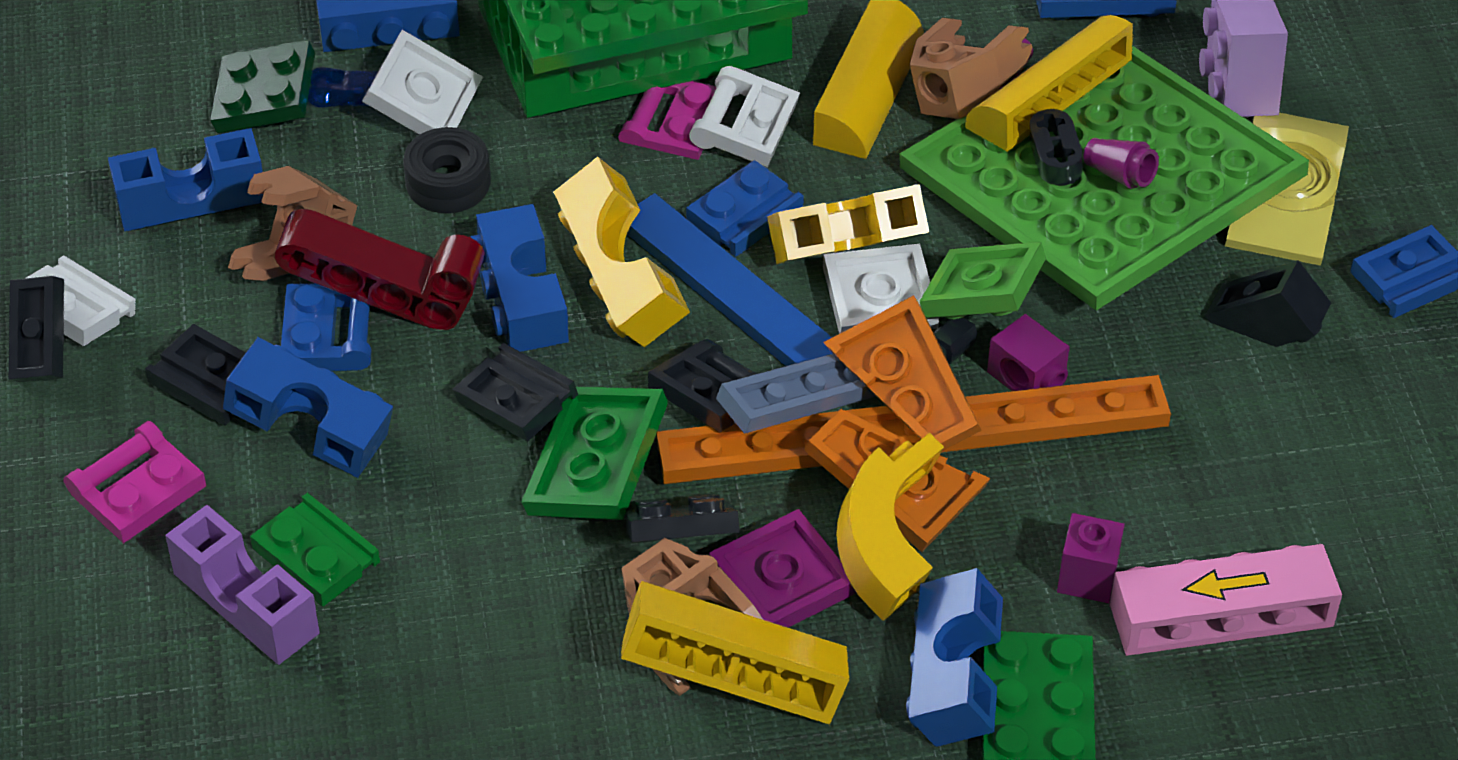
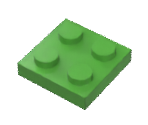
[920,242,1046,319]

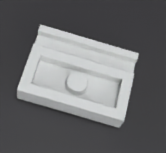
[24,255,135,346]

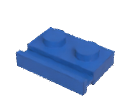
[686,160,804,257]
[1350,225,1458,318]

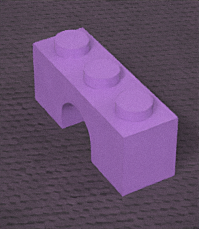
[165,505,320,665]

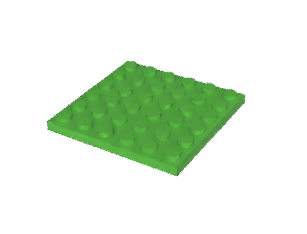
[899,46,1309,311]

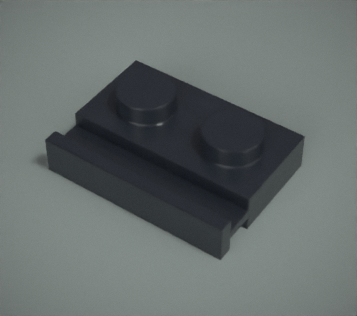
[145,323,246,426]
[453,343,578,442]

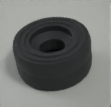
[403,127,491,213]

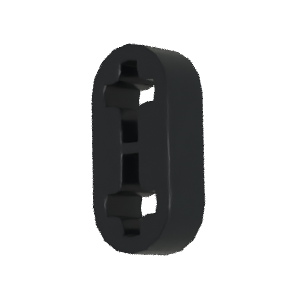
[1030,109,1082,186]

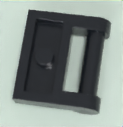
[648,339,757,433]

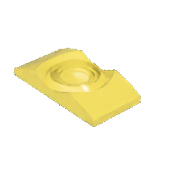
[1225,113,1349,266]

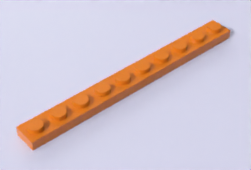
[656,375,1171,484]

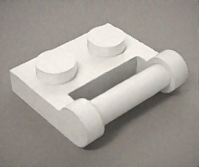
[689,66,800,167]

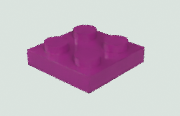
[709,509,856,628]

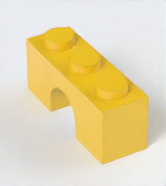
[767,184,929,264]

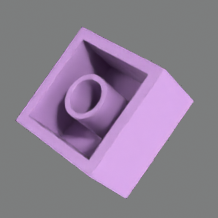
[1199,0,1288,117]

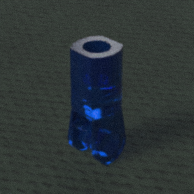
[308,67,378,108]

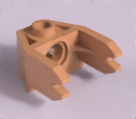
[910,18,1032,119]
[228,166,357,281]
[622,538,763,696]

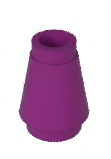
[1083,138,1159,189]

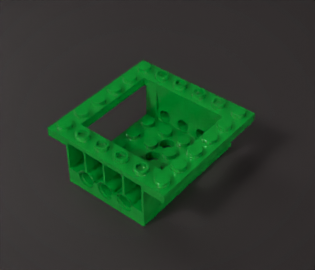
[478,0,808,118]

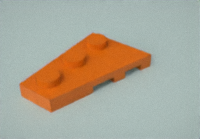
[823,295,982,451]
[804,409,990,552]

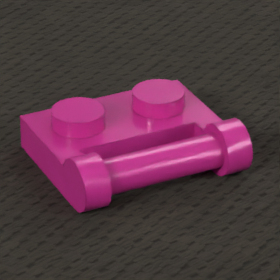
[618,81,716,160]
[64,421,206,544]

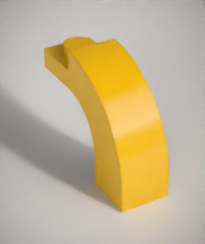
[837,432,944,621]

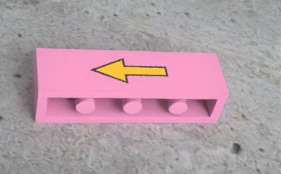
[1110,544,1342,656]

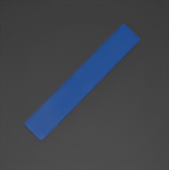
[627,193,833,366]

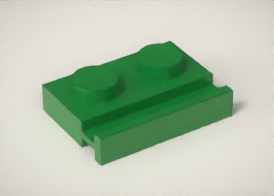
[250,492,380,607]

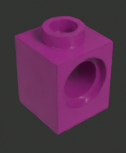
[987,314,1070,391]
[1057,513,1125,603]

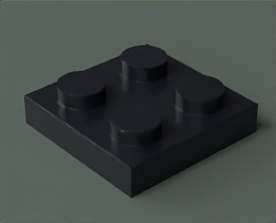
[625,494,740,542]

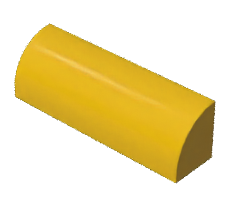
[813,0,924,159]
[965,15,1133,152]
[621,581,849,725]

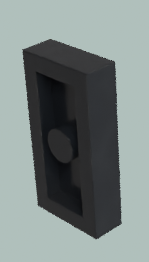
[8,275,64,382]

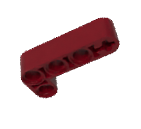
[274,209,485,330]

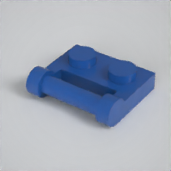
[281,283,372,371]

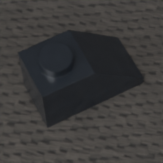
[1205,260,1332,347]

